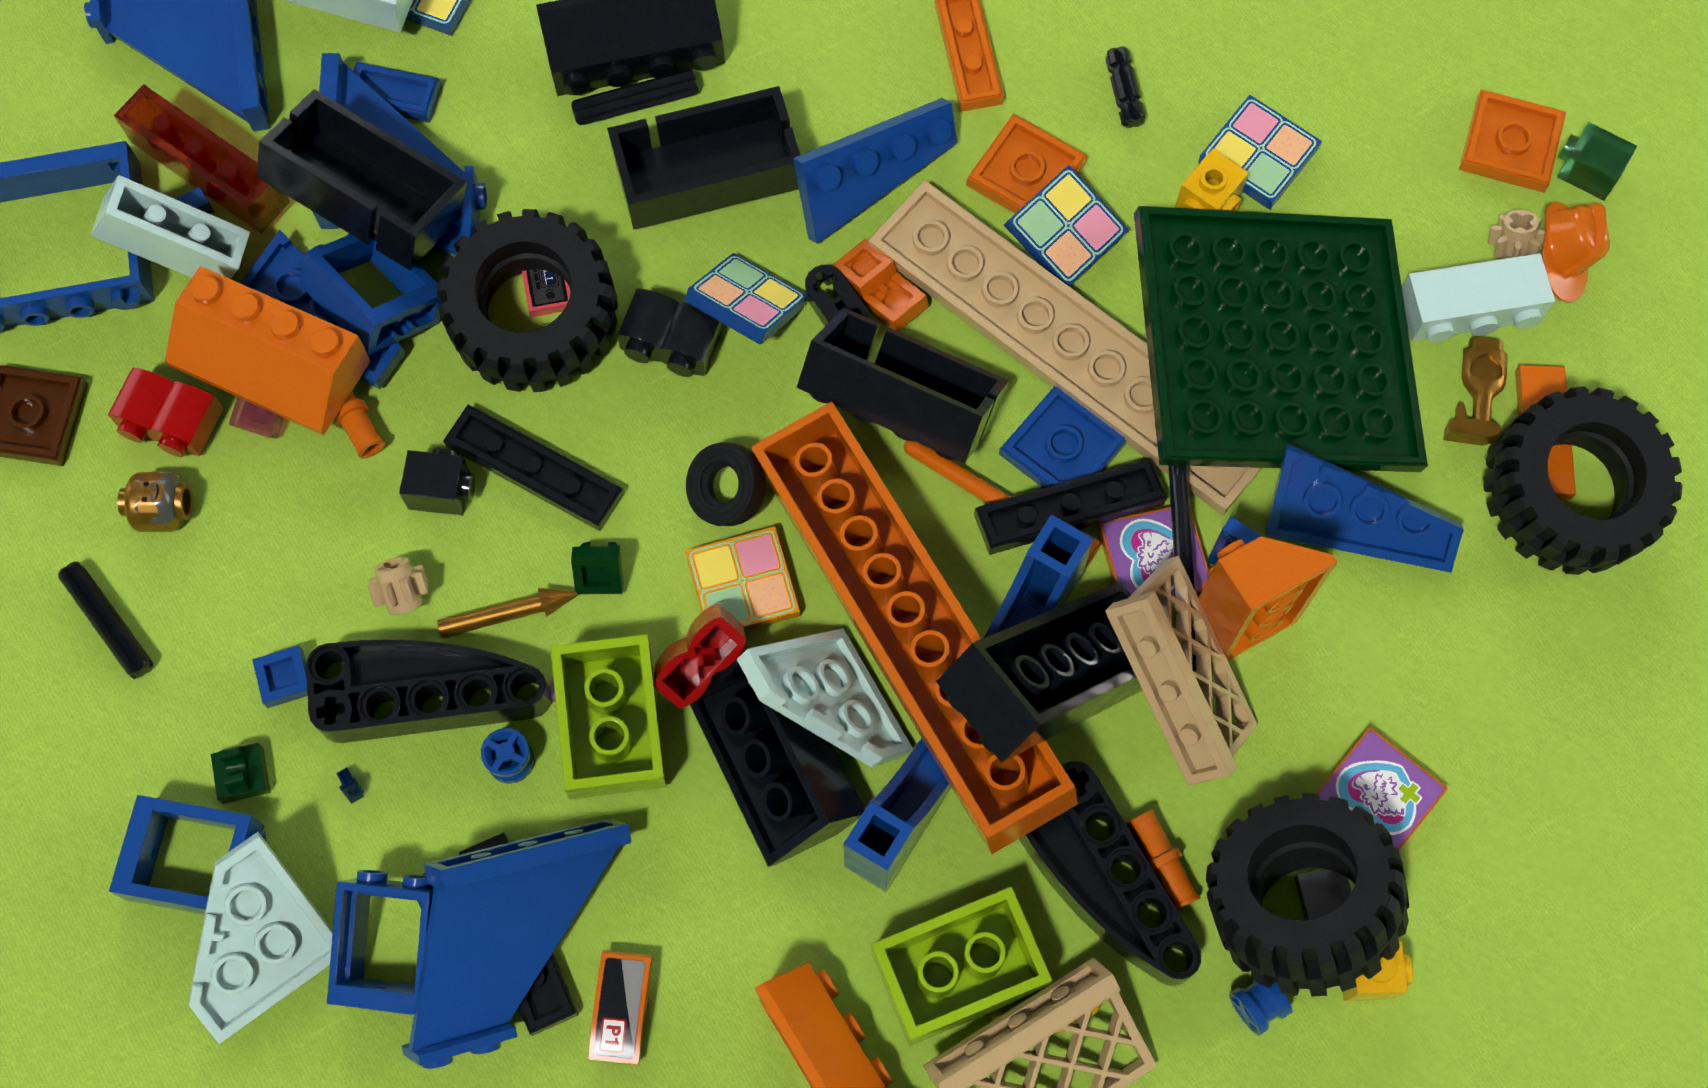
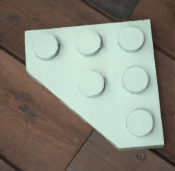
[737,628,913,767]
[189,832,333,1044]

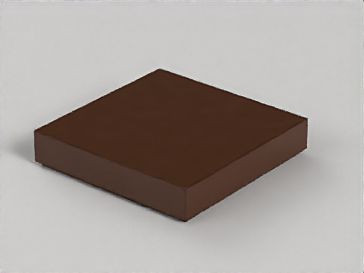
[0,365,88,466]

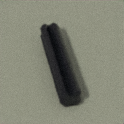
[571,69,698,125]
[58,561,153,679]

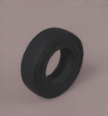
[686,442,766,526]

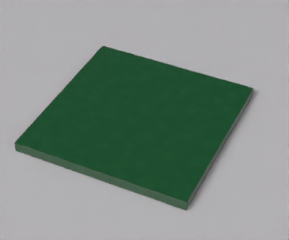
[1134,206,1428,472]

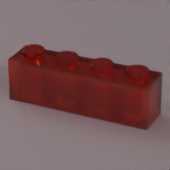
[113,84,290,234]

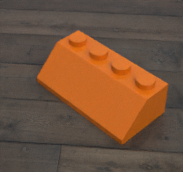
[165,266,371,436]
[1198,536,1337,661]
[755,963,893,1088]

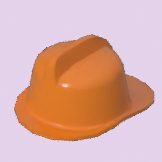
[1542,201,1610,303]

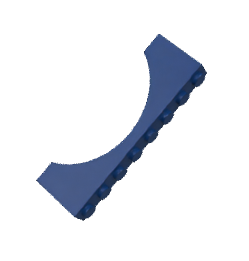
[843,514,1094,892]

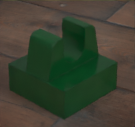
[571,542,624,595]
[211,743,271,804]

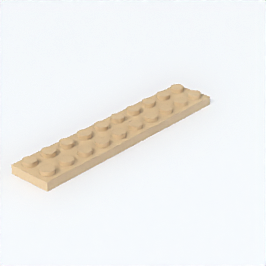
[868,180,1263,516]

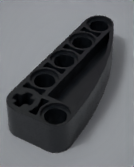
[306,640,552,743]
[1019,761,1201,986]

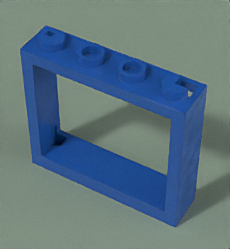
[0,141,154,332]

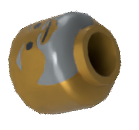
[117,472,193,532]

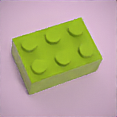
[550,634,666,799]
[871,886,1052,1047]

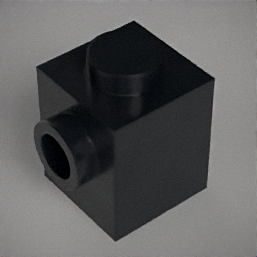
[399,448,475,516]

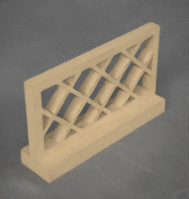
[1105,556,1258,785]
[922,957,1157,1088]

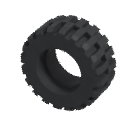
[437,209,618,392]
[1483,386,1683,575]
[1206,793,1410,997]

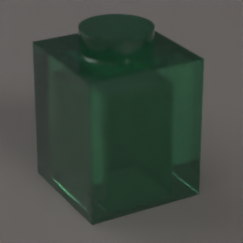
[1557,122,1637,201]

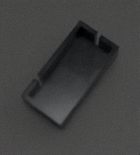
[607,86,800,230]
[257,89,467,271]
[796,307,1009,464]

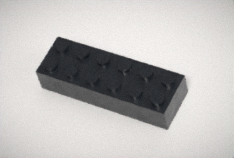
[936,582,1143,763]

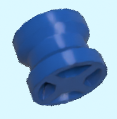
[481,728,535,784]
[1229,979,1293,1036]

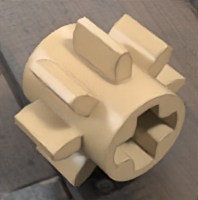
[1488,210,1545,259]
[368,557,429,615]

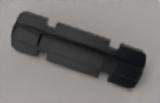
[1105,46,1146,128]

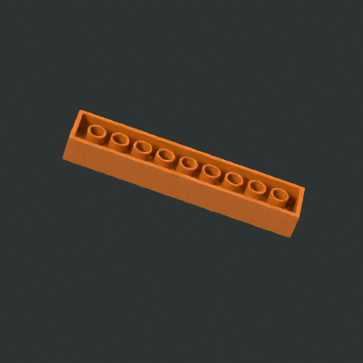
[751,401,1078,854]

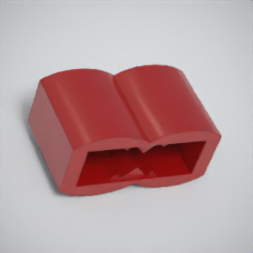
[108,367,224,457]
[654,603,746,709]

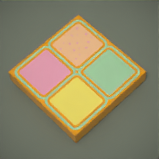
[685,526,800,631]

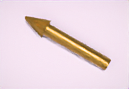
[437,588,577,638]

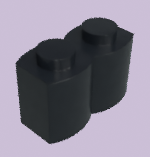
[618,288,723,377]

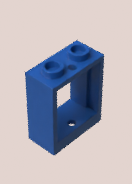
[299,234,441,355]
[109,795,266,915]
[327,870,434,1015]

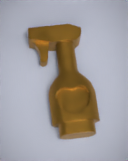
[1443,337,1508,446]

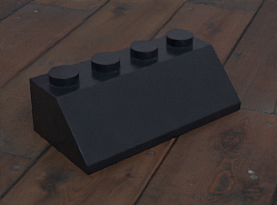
[536,0,725,96]
[690,650,865,867]

